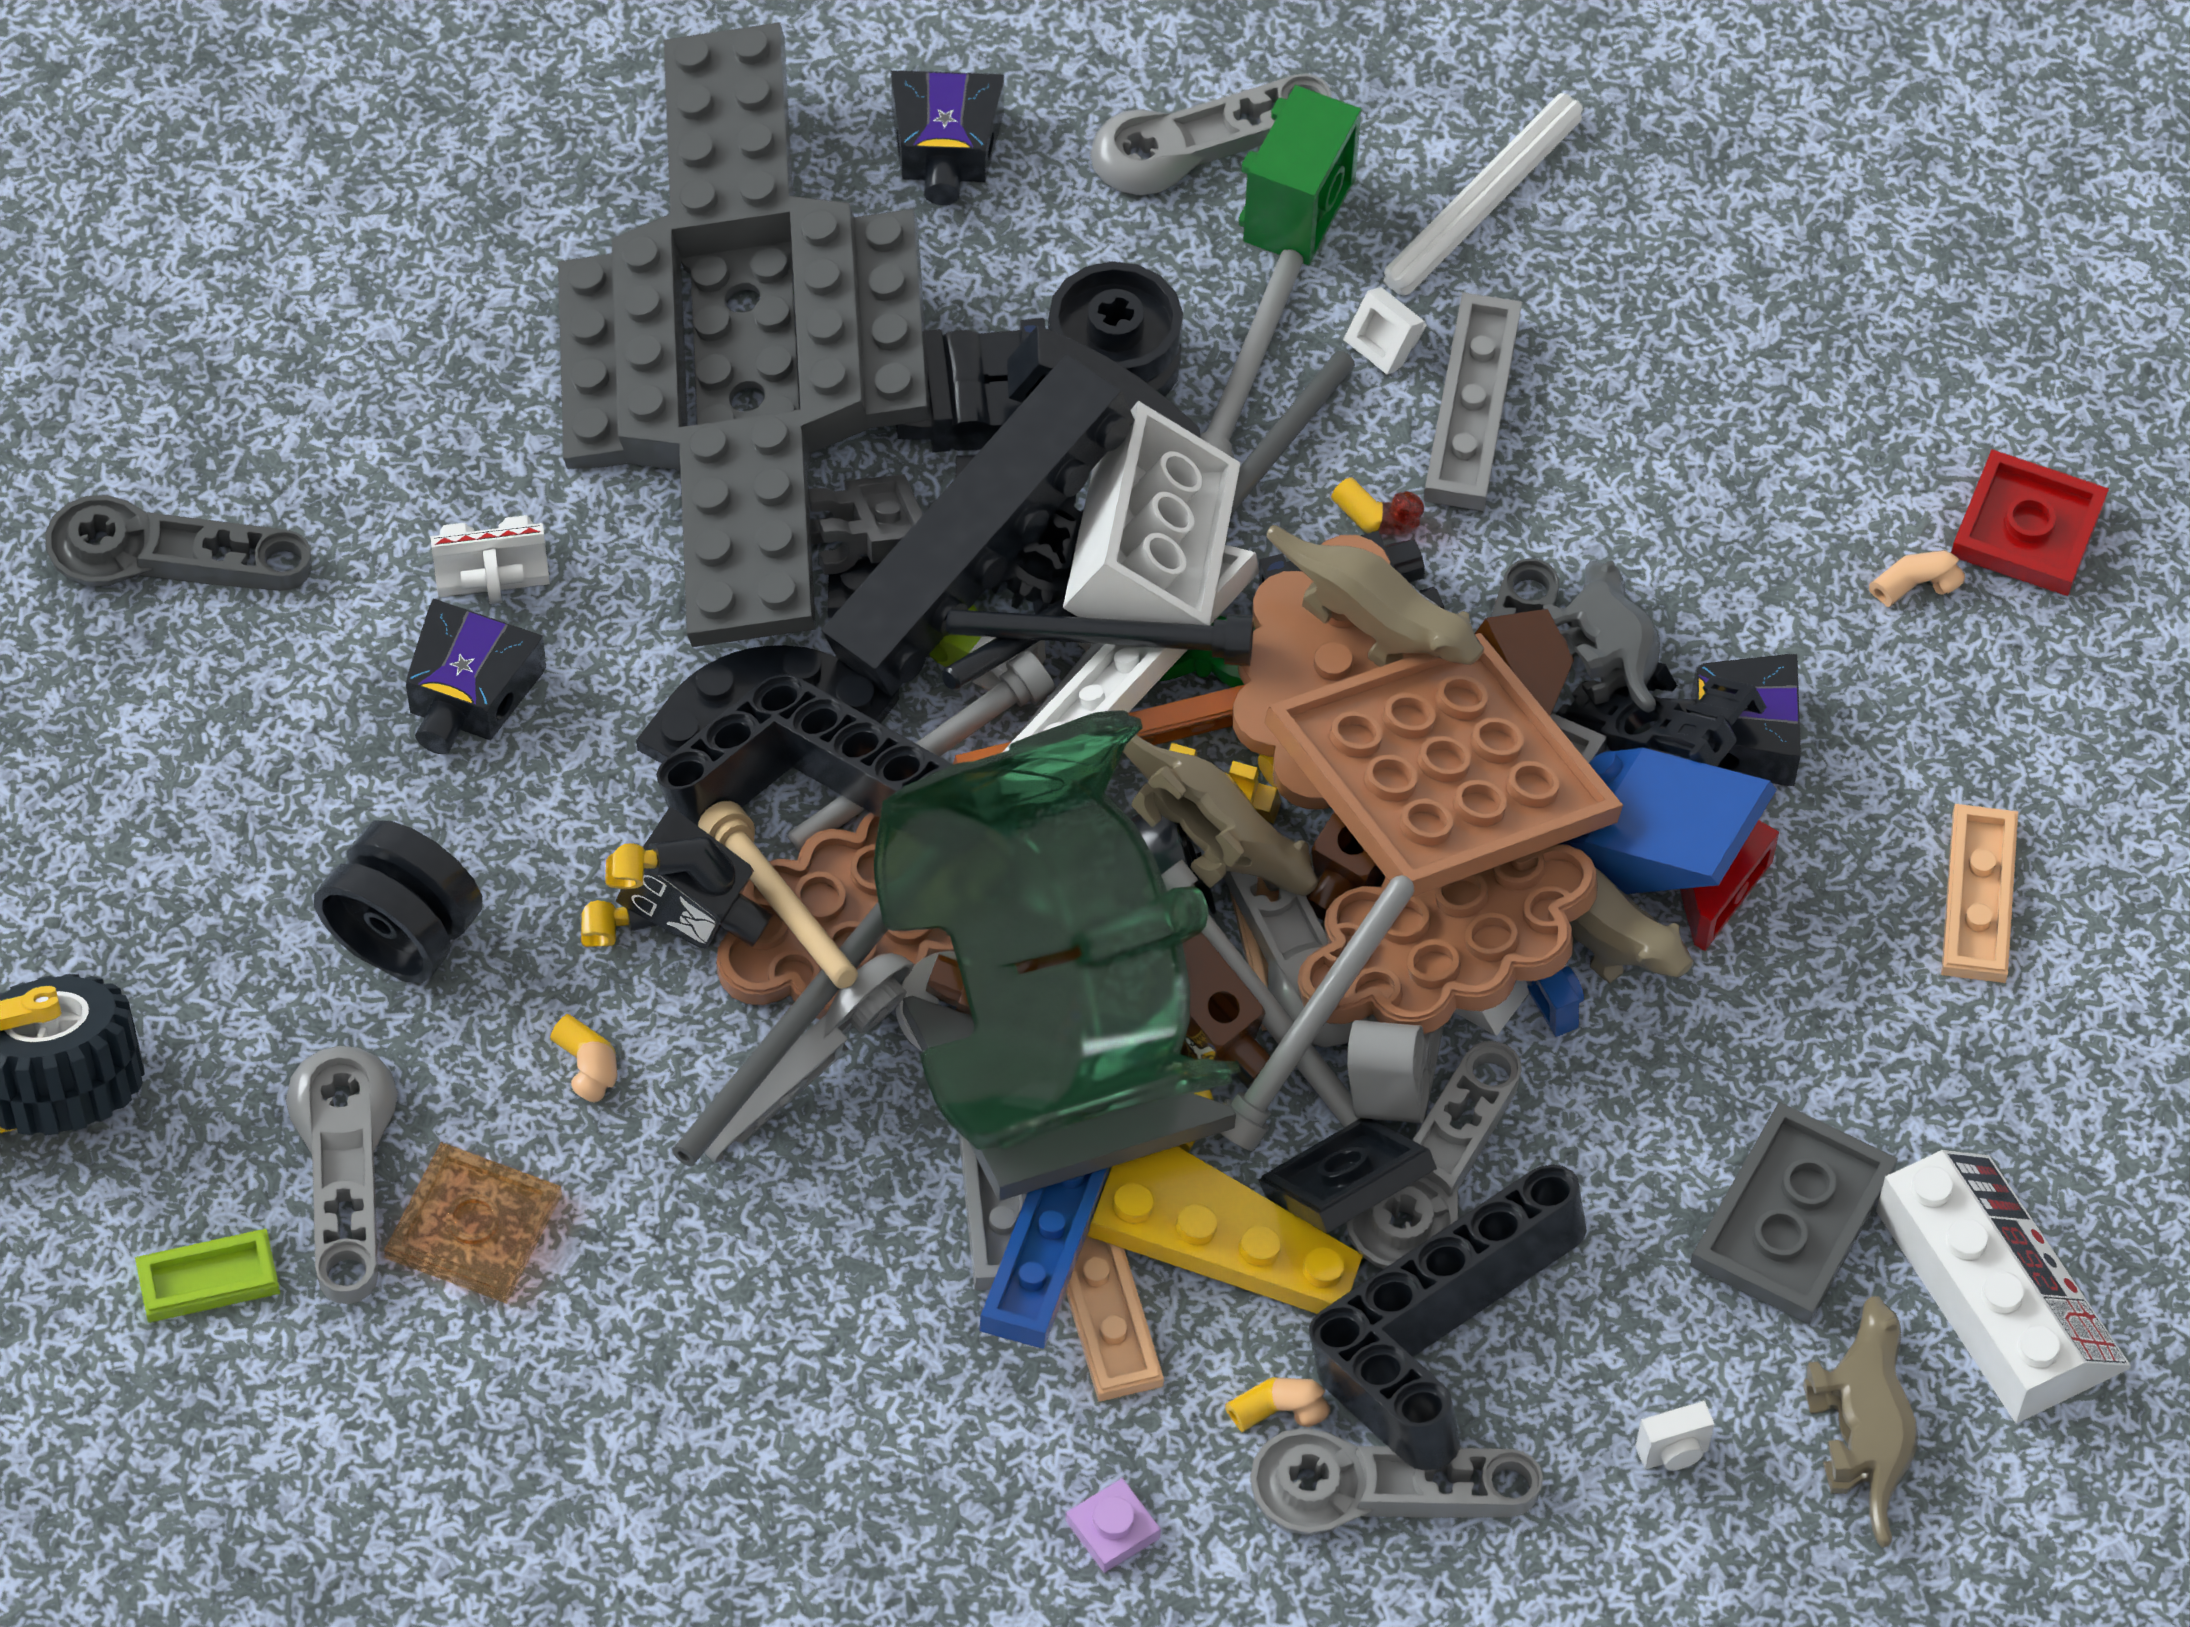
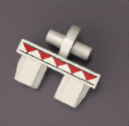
[430,515,550,604]

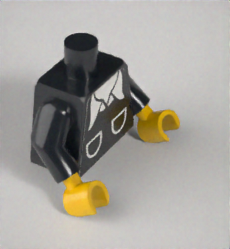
[581,807,774,949]

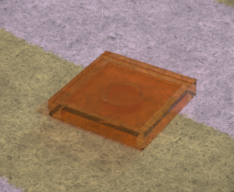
[384,1142,562,1304]

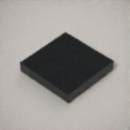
[1258,1118,1437,1233]

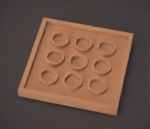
[1264,633,1623,897]

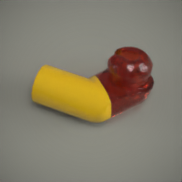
[1331,477,1424,536]

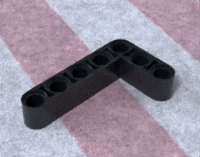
[656,674,987,854]
[1309,1164,1587,1471]

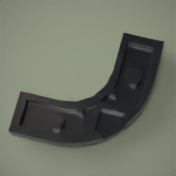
[636,645,899,763]

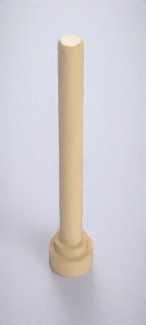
[698,801,858,989]

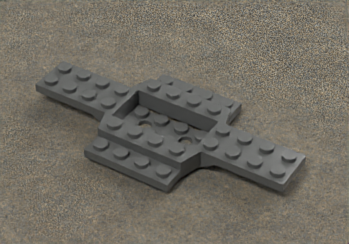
[558,22,931,647]

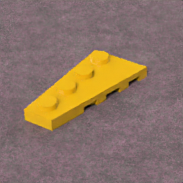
[1088,1146,1363,1314]

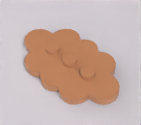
[1233,535,1419,809]
[716,813,1009,1020]
[1297,844,1598,1034]

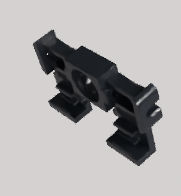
[1555,662,1767,767]

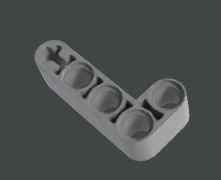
[1347,1014,1444,1123]

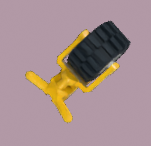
[0,974,145,1135]

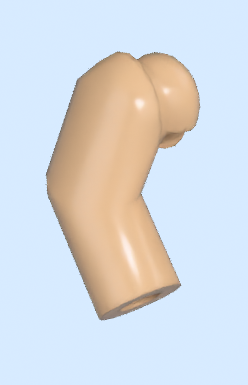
[1869,550,1965,608]

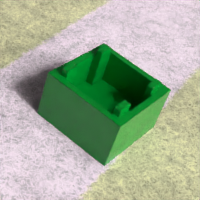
[1238,85,1362,266]

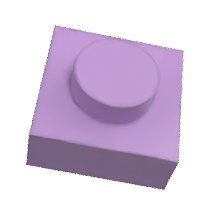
[1066,1478,1161,1573]

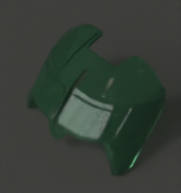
[874,710,1240,1150]

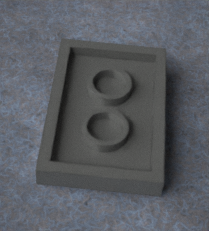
[1690,1102,1898,1325]

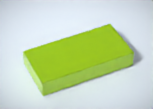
[135,1228,281,1323]

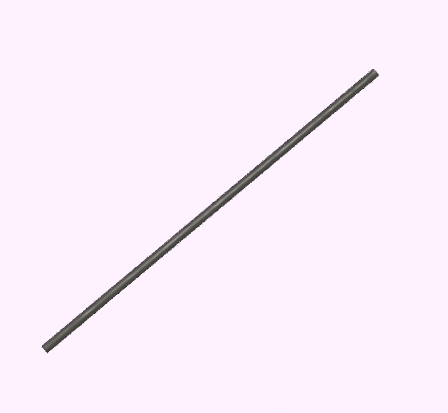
[672,350,1355,1166]

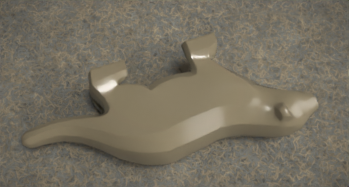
[1267,525,1484,667]
[1108,721,1319,896]
[1569,868,1693,984]
[1803,1296,1918,1548]

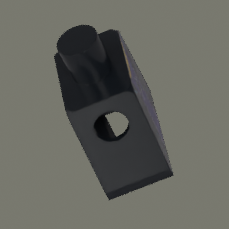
[891,70,1004,206]
[406,598,546,754]
[1655,654,1801,786]

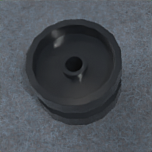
[1048,261,1183,398]
[314,820,483,983]

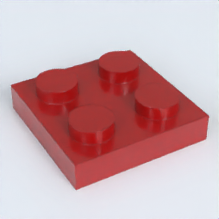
[1951,449,2109,596]

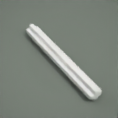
[1383,93,1583,296]

